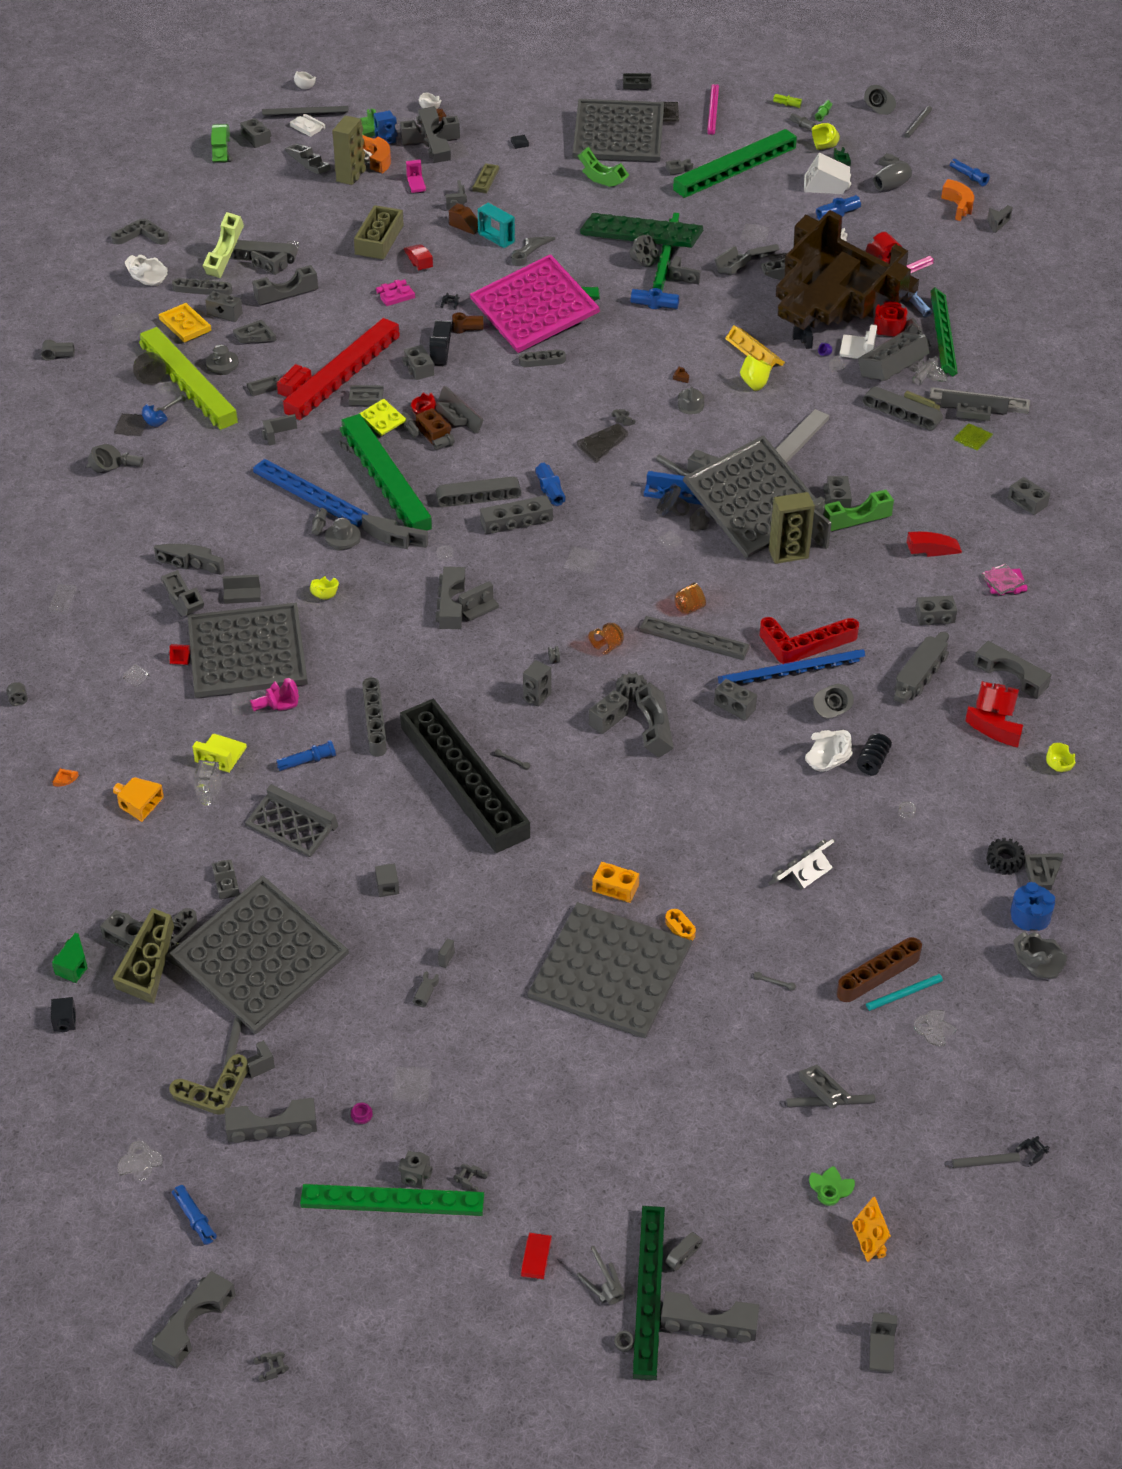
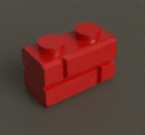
[277,364,312,397]

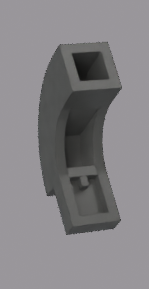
[161,570,204,616]

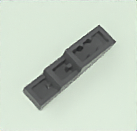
[285,143,331,174]

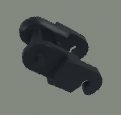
[441,293,460,309]
[1015,1136,1050,1166]

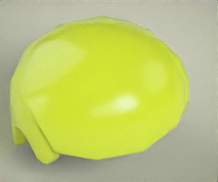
[310,576,339,600]
[1046,743,1076,772]

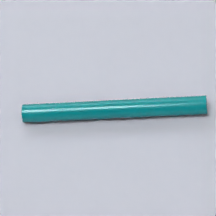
[866,974,943,1011]

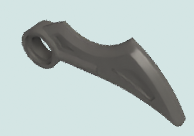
[511,236,555,266]

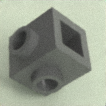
[398,1150,433,1189]

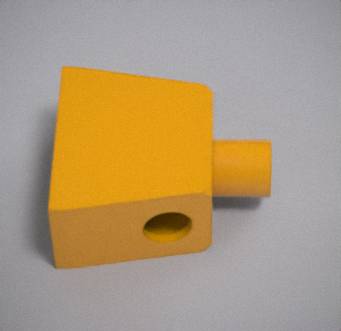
[113,777,164,822]

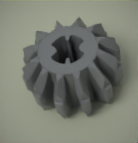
[616,672,647,703]

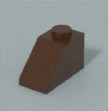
[449,203,478,235]

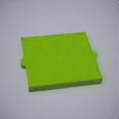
[954,423,993,451]

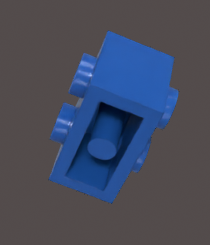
[374,110,398,144]

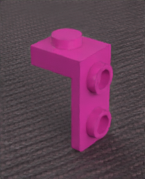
[406,160,426,193]

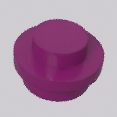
[351,1102,373,1124]

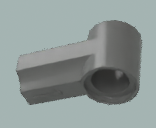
[41,340,75,361]

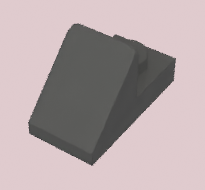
[987,205,1013,233]

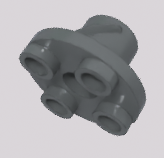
[629,235,659,267]
[206,345,239,375]
[325,518,361,551]

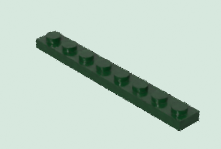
[633,1206,665,1380]

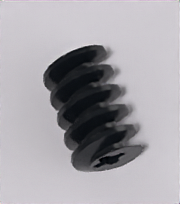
[857,733,892,776]

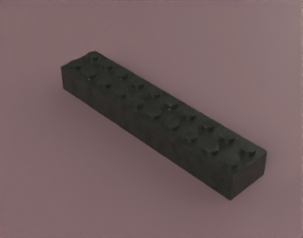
[400,698,530,853]

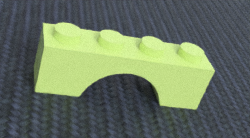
[203,212,244,278]

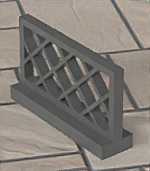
[245,784,338,857]

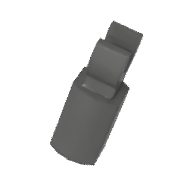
[413,971,439,1007]

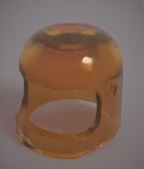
[674,582,706,614]
[588,622,624,655]

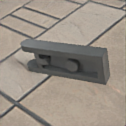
[799,1065,851,1109]

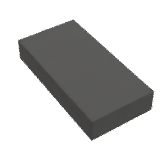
[246,375,280,396]

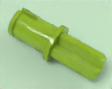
[773,94,802,108]

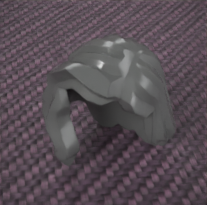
[1013,932,1067,979]

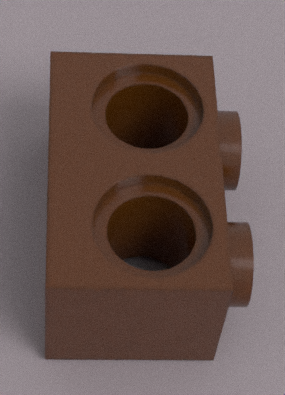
[415,408,451,445]

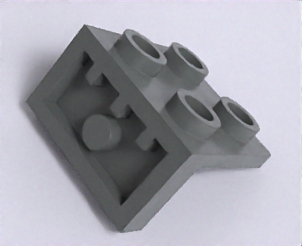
[811,496,832,549]

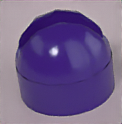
[818,343,832,356]

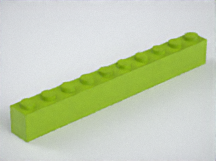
[139,327,238,430]

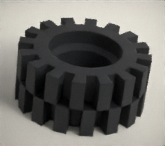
[986,838,1025,875]

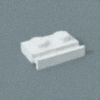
[290,114,325,137]

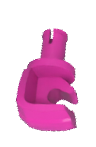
[250,678,299,712]

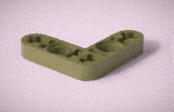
[169,1054,248,1115]

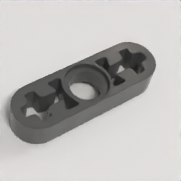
[519,350,566,367]

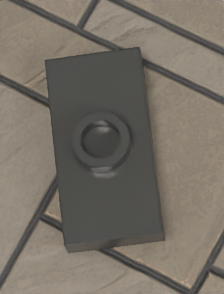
[745,244,779,258]

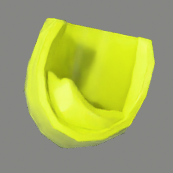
[812,123,840,150]
[740,355,771,391]

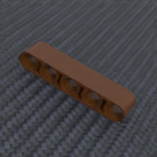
[837,937,922,1002]

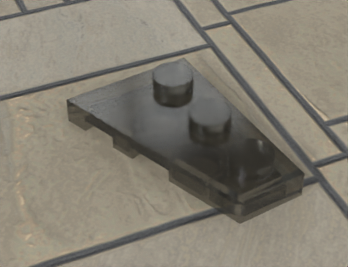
[577,423,628,463]

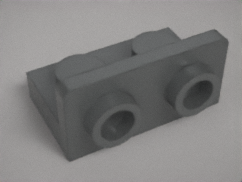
[459,581,499,621]

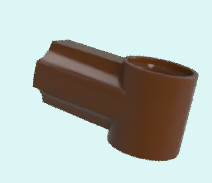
[452,312,483,334]

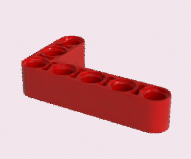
[759,617,859,664]

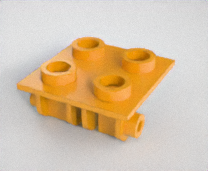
[852,1197,891,1262]

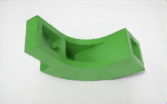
[211,124,230,162]
[578,147,629,187]

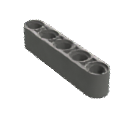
[229,240,298,264]
[863,386,943,430]
[435,476,522,507]
[362,677,387,757]

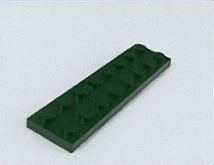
[580,213,704,248]

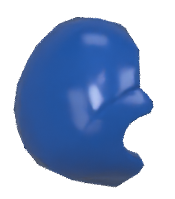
[142,404,168,427]

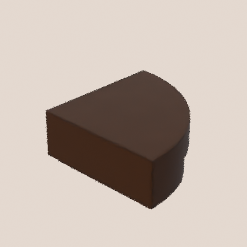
[673,366,689,383]

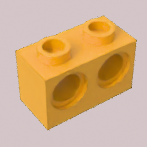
[592,861,639,903]

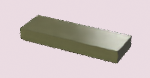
[472,163,499,194]

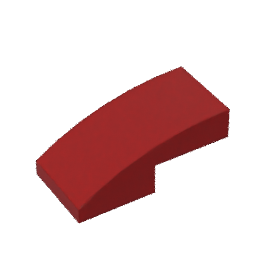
[521,1232,552,1279]

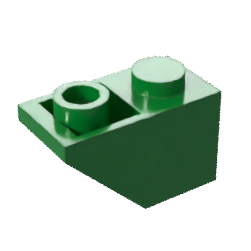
[52,933,88,983]

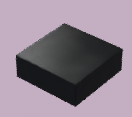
[511,135,529,149]

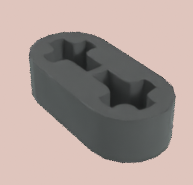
[665,1232,703,1271]

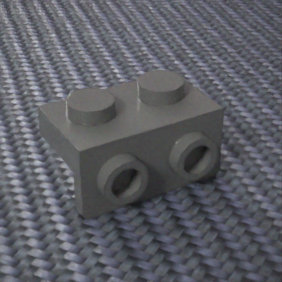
[715,246,752,275]

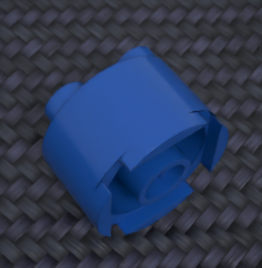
[1010,882,1055,931]

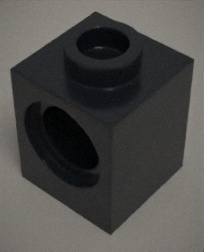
[51,997,76,1032]

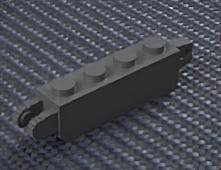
[894,632,949,704]

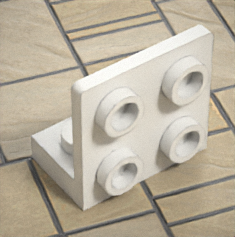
[840,325,877,359]

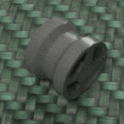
[6,682,28,706]

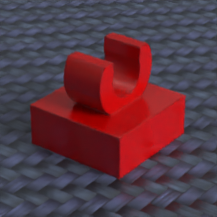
[169,644,190,665]

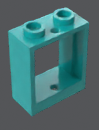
[478,202,515,248]

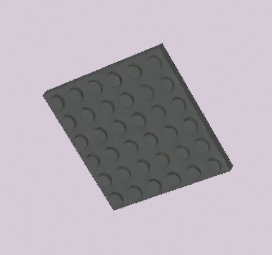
[573,99,664,162]
[683,435,816,558]
[187,602,308,698]
[169,875,349,1034]
[528,902,692,1039]

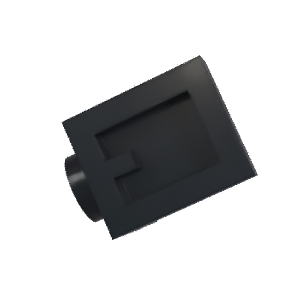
[792,325,814,349]

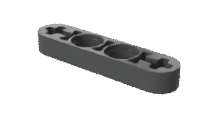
[172,278,232,295]

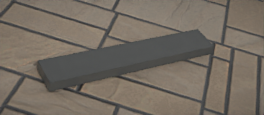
[262,106,349,115]
[640,616,750,660]

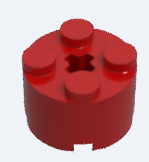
[865,232,902,264]
[874,301,908,337]
[976,681,1019,716]

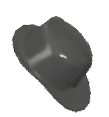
[864,85,896,115]
[678,387,704,414]
[87,444,121,473]
[813,684,854,719]

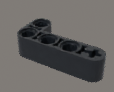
[429,320,452,365]

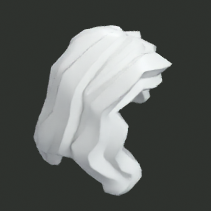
[125,255,168,286]
[805,730,853,772]

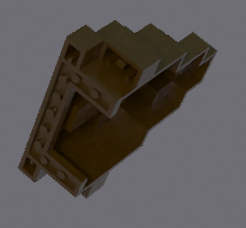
[776,210,919,330]

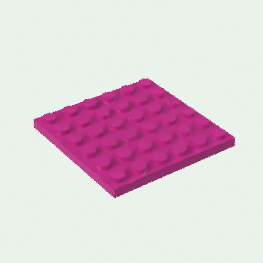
[470,254,600,353]

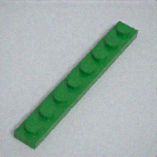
[653,213,680,292]
[930,287,958,377]
[300,1184,484,1216]

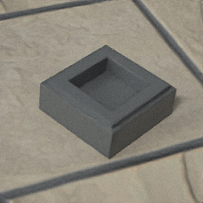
[438,938,455,968]

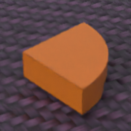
[52,768,79,787]

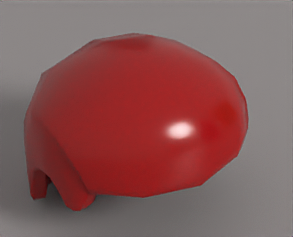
[411,392,436,415]

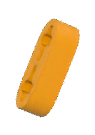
[665,909,696,941]

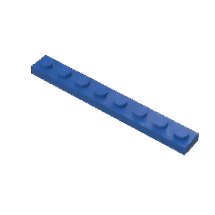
[253,459,368,527]
[718,649,866,684]

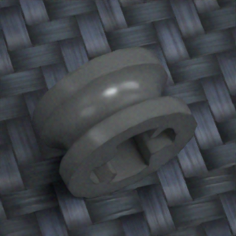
[548,646,560,663]

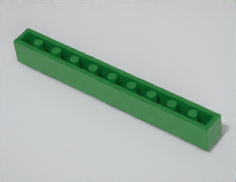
[673,129,797,198]
[340,414,432,531]

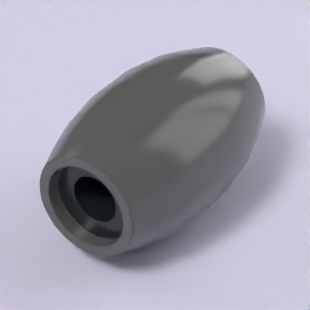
[873,162,912,191]

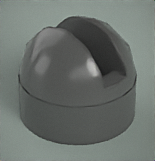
[614,1331,634,1352]

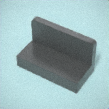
[223,575,261,604]

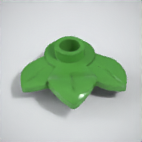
[809,1166,855,1206]

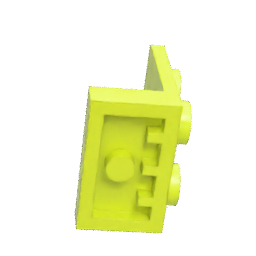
[359,399,406,436]
[192,734,247,773]

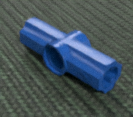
[816,195,861,220]
[630,288,680,309]
[535,462,565,506]

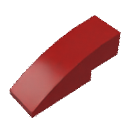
[404,244,433,270]
[906,531,962,557]
[965,706,1023,748]

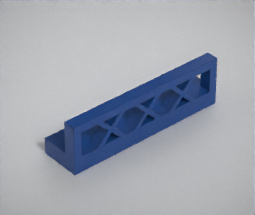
[644,471,702,505]

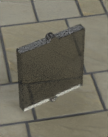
[114,413,147,436]

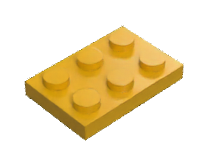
[159,303,212,342]

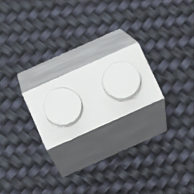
[804,153,851,194]

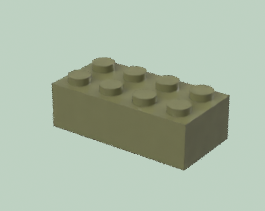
[332,115,366,185]
[354,205,404,259]
[769,492,815,564]

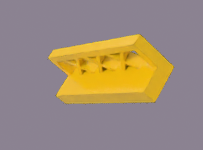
[725,325,785,369]

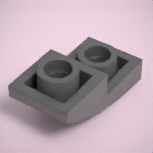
[211,859,240,899]

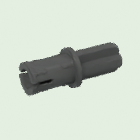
[789,113,816,132]
[402,412,420,437]
[311,508,327,536]

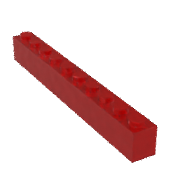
[283,318,400,420]

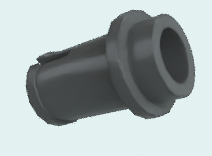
[432,433,455,451]
[121,453,144,467]

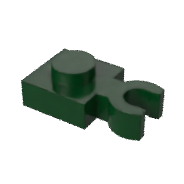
[833,147,851,166]

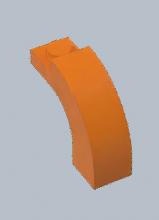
[363,135,391,174]
[941,179,974,221]

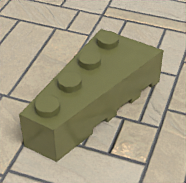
[112,908,174,1004]

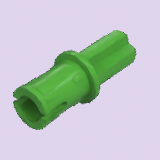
[815,100,833,121]

